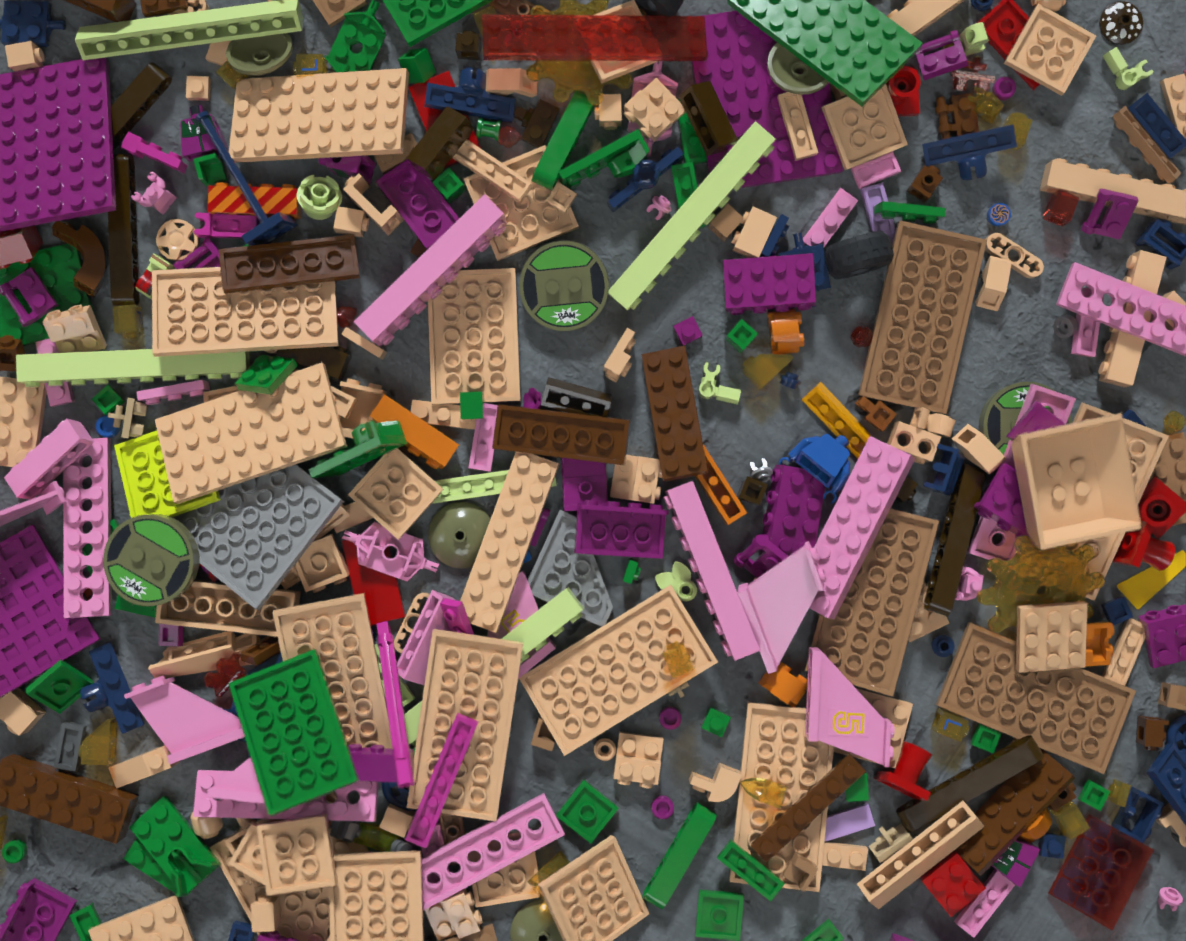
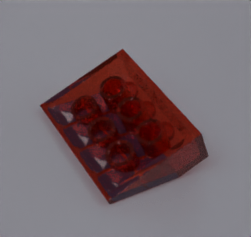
[1048,814,1155,931]

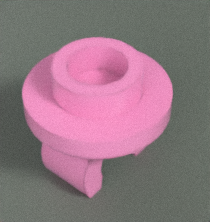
[647,196,671,220]
[1158,887,1183,911]

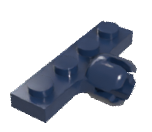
[424,68,515,123]
[922,124,1017,181]
[608,147,684,213]
[80,642,144,734]

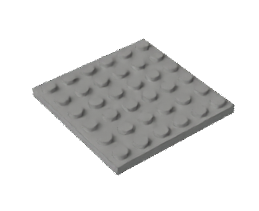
[172,464,344,610]

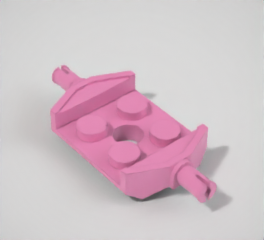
[627,58,678,157]
[342,521,439,581]

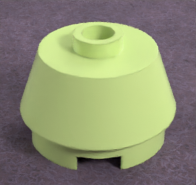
[297,175,342,220]

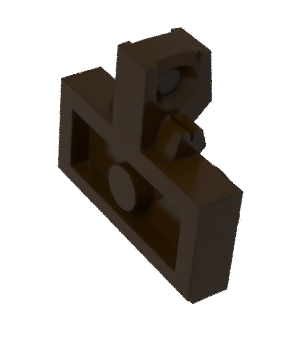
[514,99,560,148]

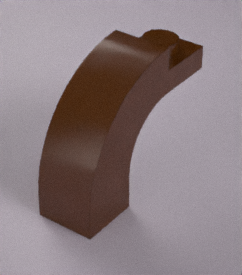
[52,221,106,297]

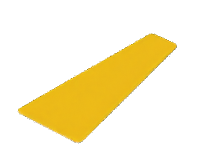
[1117,550,1186,609]

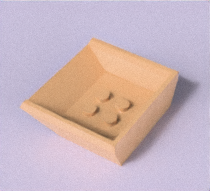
[1011,413,1141,550]

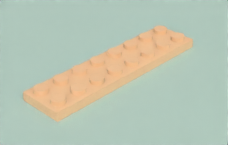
[460,452,560,633]

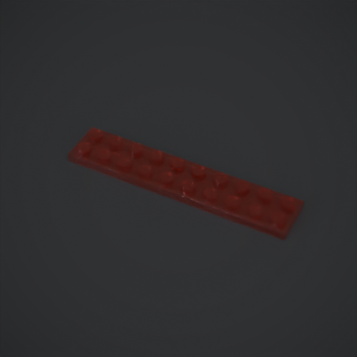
[482,14,708,61]

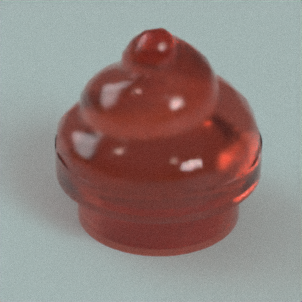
[498,125,522,148]
[337,306,357,328]
[850,325,872,348]

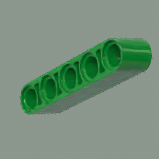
[531,90,597,191]
[642,803,717,909]

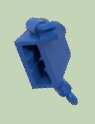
[779,434,850,504]

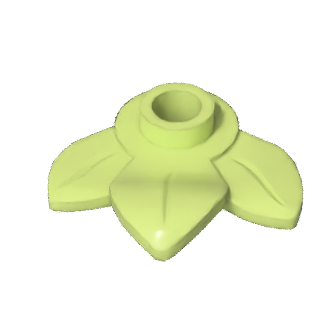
[655,561,697,601]

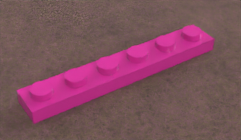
[405,713,479,848]

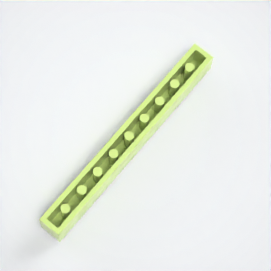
[75,0,304,60]
[608,121,775,311]
[16,349,250,388]
[404,587,584,746]

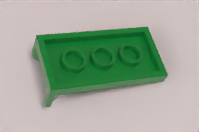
[559,129,649,190]
[309,421,407,478]
[129,796,221,897]

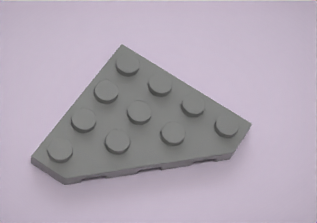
[528,510,613,627]

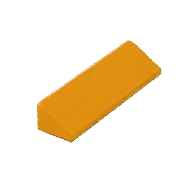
[802,382,874,459]

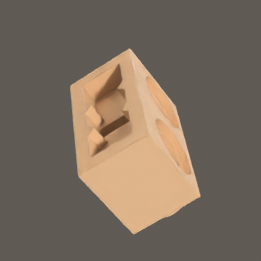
[887,421,941,465]

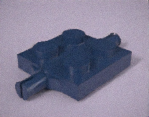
[0,1,66,47]
[778,232,831,307]

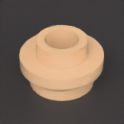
[594,738,616,761]

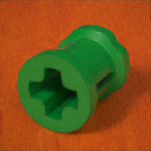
[476,117,502,141]

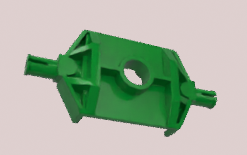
[325,0,386,73]

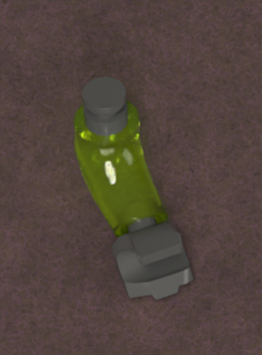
[330,820,413,852]

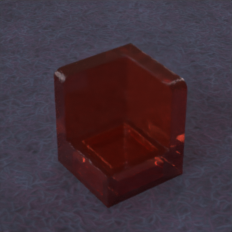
[1042,190,1079,227]

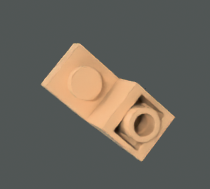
[486,68,538,98]
[975,256,1012,311]

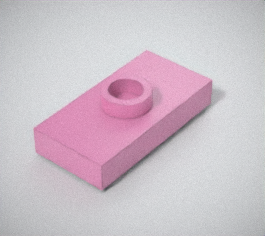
[851,151,901,189]

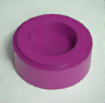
[992,77,1016,101]
[659,706,682,730]
[651,795,674,819]

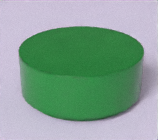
[2,839,27,864]

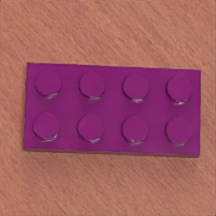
[376,159,460,250]

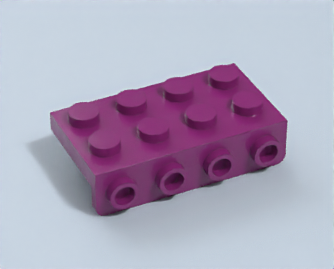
[723,253,816,315]
[974,463,1060,555]
[760,465,826,556]
[574,500,669,559]
[1139,604,1186,668]
[0,878,77,941]

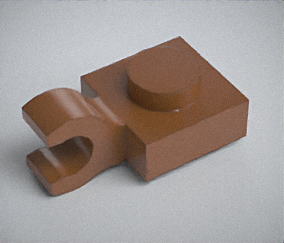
[855,396,897,432]

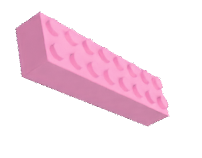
[354,194,507,347]
[809,436,915,619]
[663,481,760,660]

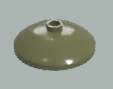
[226,33,293,76]
[767,43,829,95]
[428,502,490,568]
[510,899,563,941]

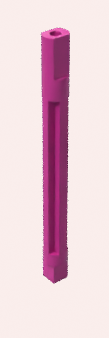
[377,621,414,788]

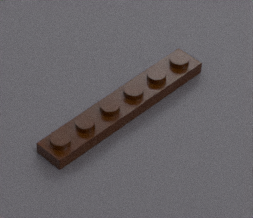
[750,753,866,863]

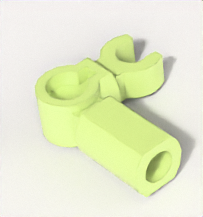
[1103,47,1153,90]
[698,362,741,405]

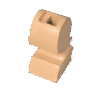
[910,407,956,438]

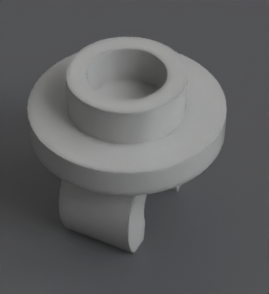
[750,459,773,483]

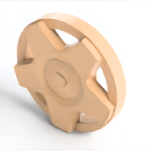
[156,219,199,261]

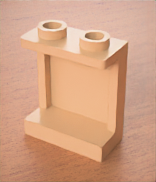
[343,174,404,236]
[339,379,387,439]

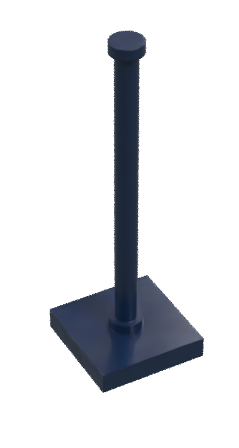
[196,111,298,246]

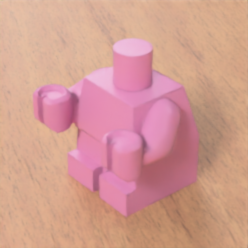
[131,172,177,215]
[955,566,983,601]

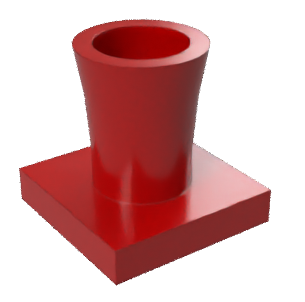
[886,66,921,117]
[1138,476,1186,539]
[1112,521,1175,571]
[874,741,932,801]

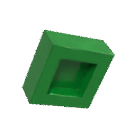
[91,384,125,416]
[622,559,641,584]
[701,707,731,738]
[970,723,1001,753]
[1078,779,1111,811]

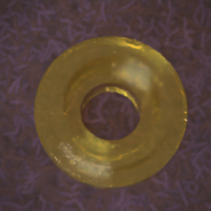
[1163,411,1185,433]

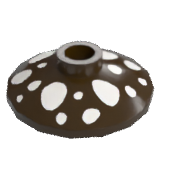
[1099,1,1144,45]

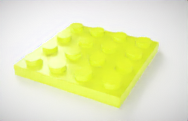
[114,430,221,518]

